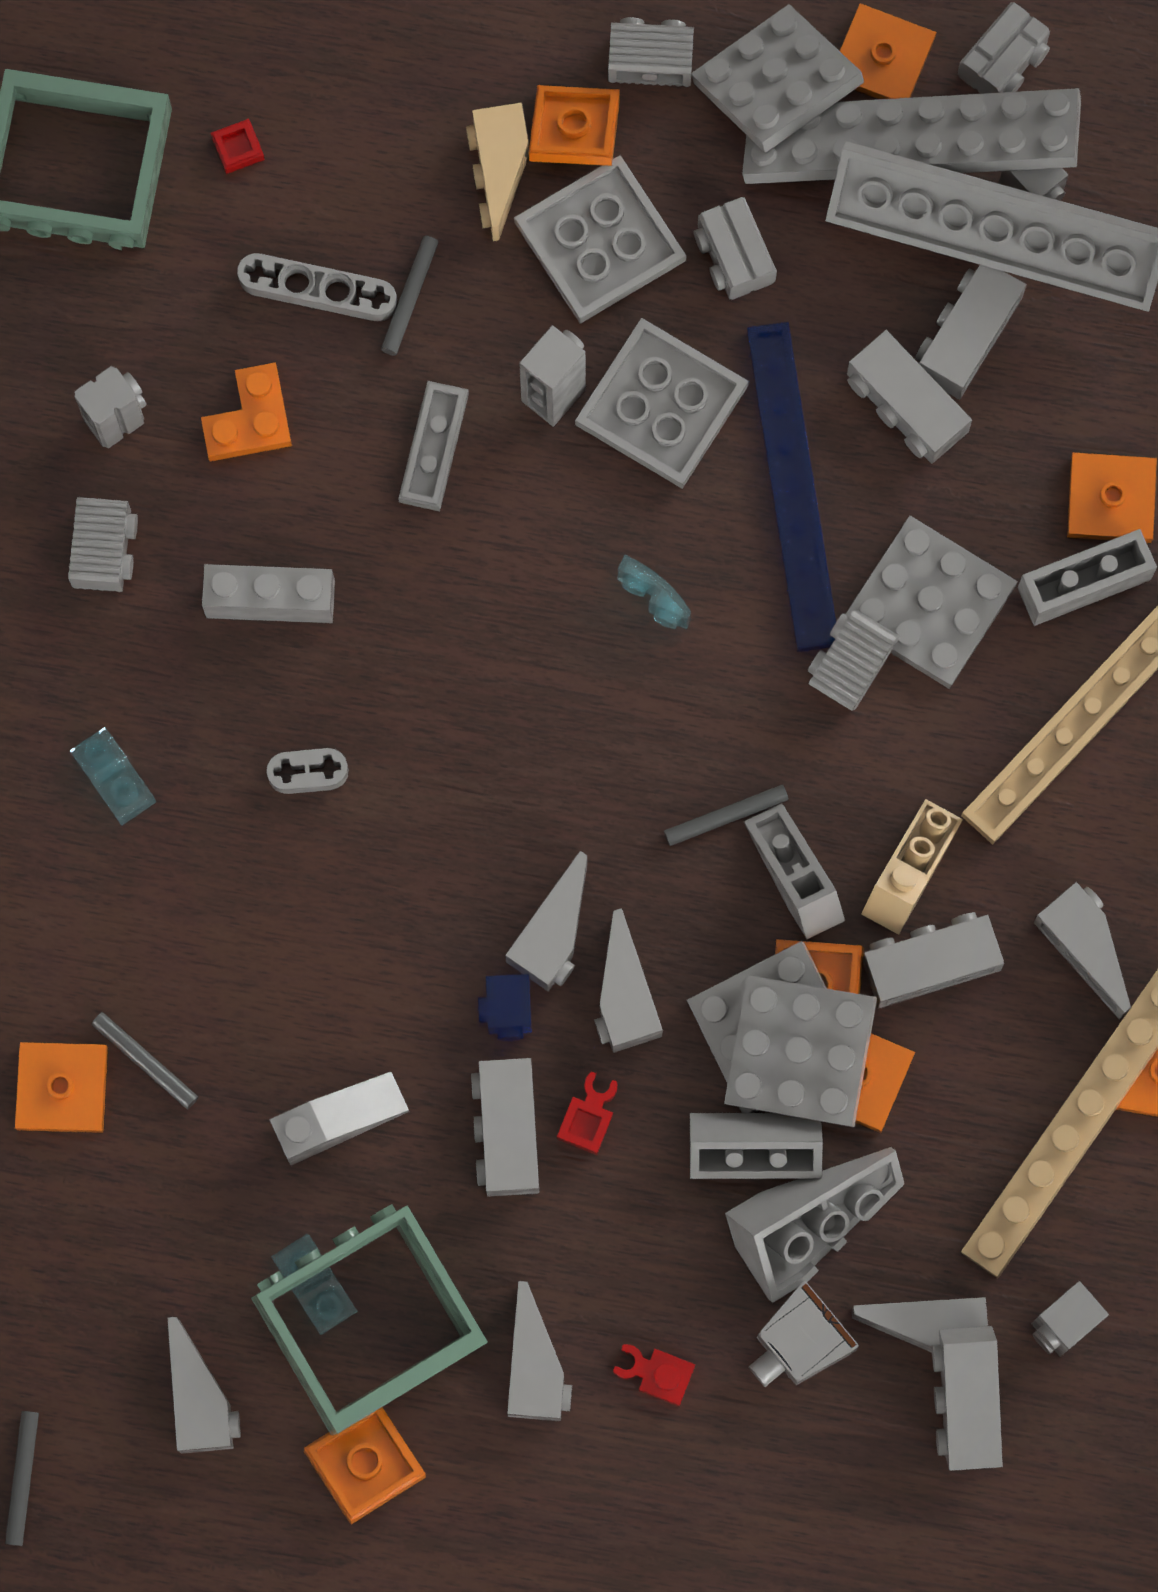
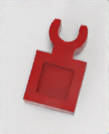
[557,1072,617,1155]
[613,1344,696,1407]

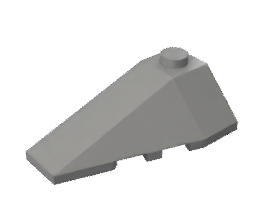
[725,1147,904,1303]

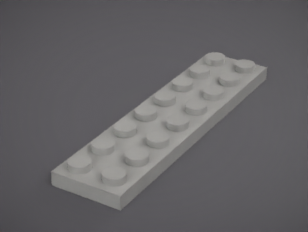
[742,88,1081,184]
[825,141,1158,312]

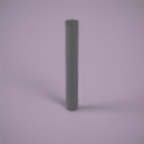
[381,236,439,356]
[663,784,789,846]
[91,1012,199,1110]
[5,1411,39,1546]

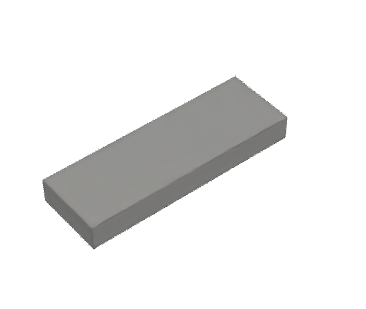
[398,381,469,512]

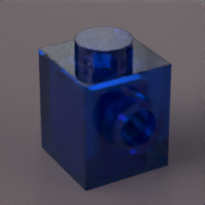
[478,974,532,1041]

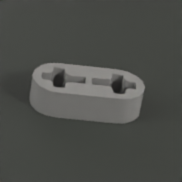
[267,748,349,794]

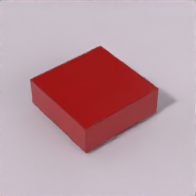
[211,119,265,174]

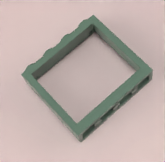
[0,69,172,250]
[251,1204,488,1435]

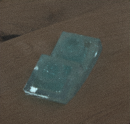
[617,555,691,630]
[70,727,157,826]
[271,1234,358,1335]

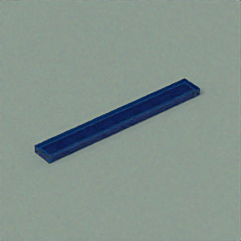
[747,322,836,652]

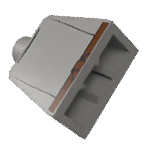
[748,1281,859,1387]

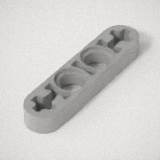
[237,253,397,321]

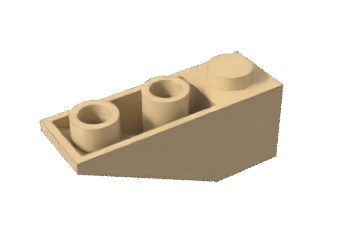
[466,103,529,241]
[861,799,963,935]

